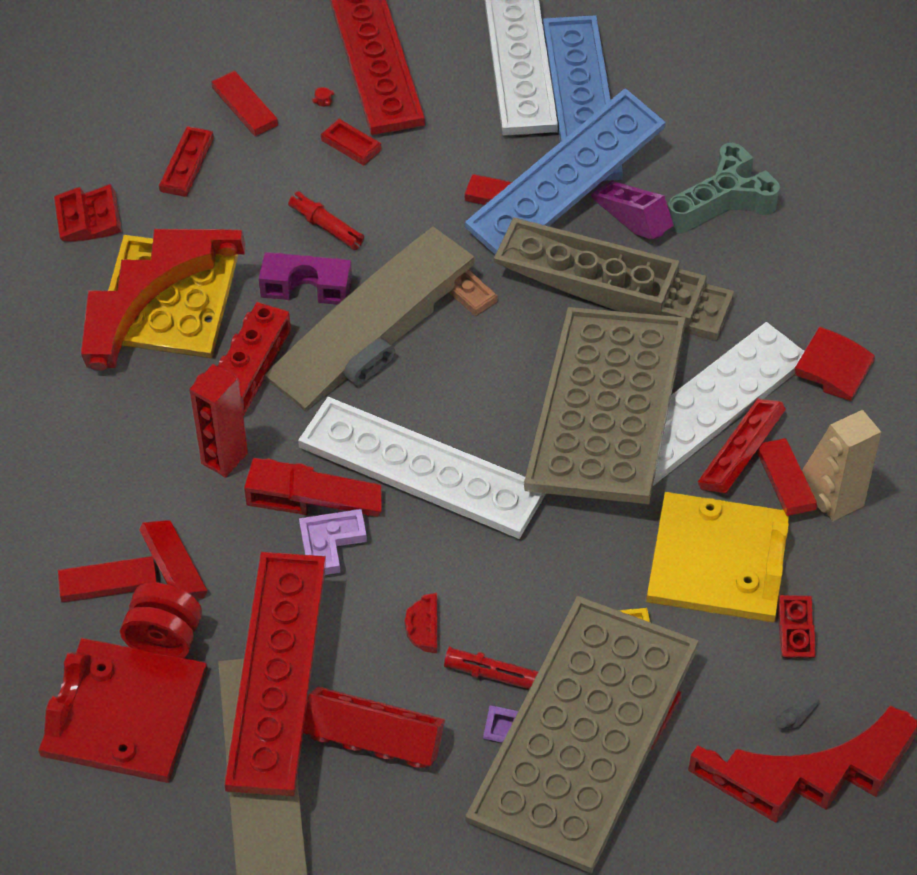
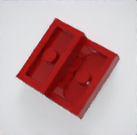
[54,184,122,242]
[795,327,875,401]

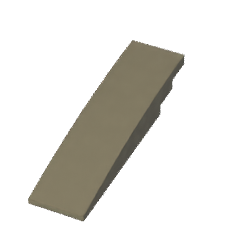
[494,217,734,341]
[264,226,475,412]
[218,658,307,875]

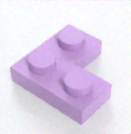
[299,509,367,575]

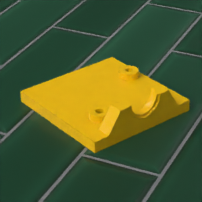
[108,235,238,358]
[646,492,789,623]

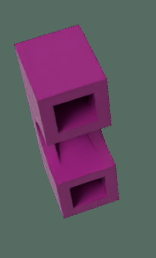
[258,252,352,305]

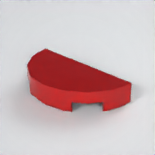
[404,593,437,654]

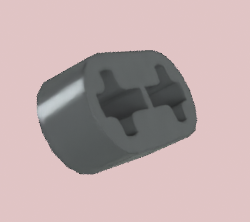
[344,338,395,385]

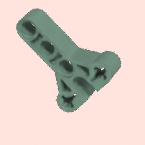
[668,143,780,233]

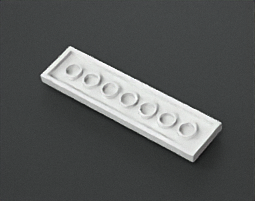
[484,0,558,136]
[653,322,804,486]
[298,397,546,539]

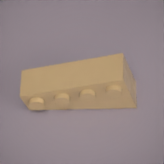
[802,409,881,521]

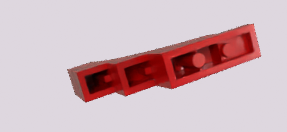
[81,229,246,371]
[688,705,917,823]

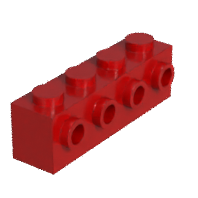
[218,302,291,416]
[189,364,248,478]
[303,686,445,768]

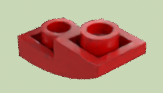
[778,595,815,658]

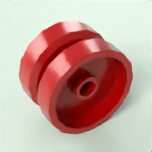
[119,582,202,658]

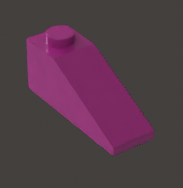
[591,181,674,239]

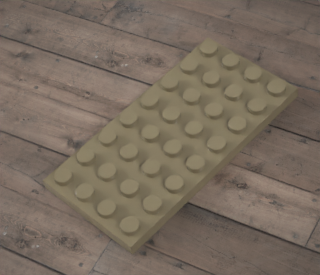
[524,307,685,504]
[465,596,699,874]

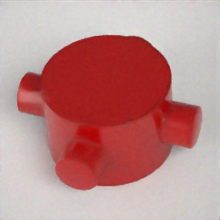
[312,87,334,107]

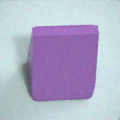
[483,705,518,743]

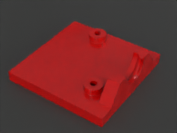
[38,638,208,783]

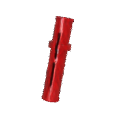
[288,191,364,250]
[444,646,538,689]

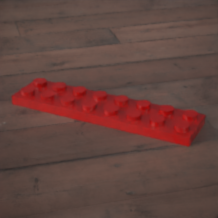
[330,0,425,135]
[224,552,326,796]

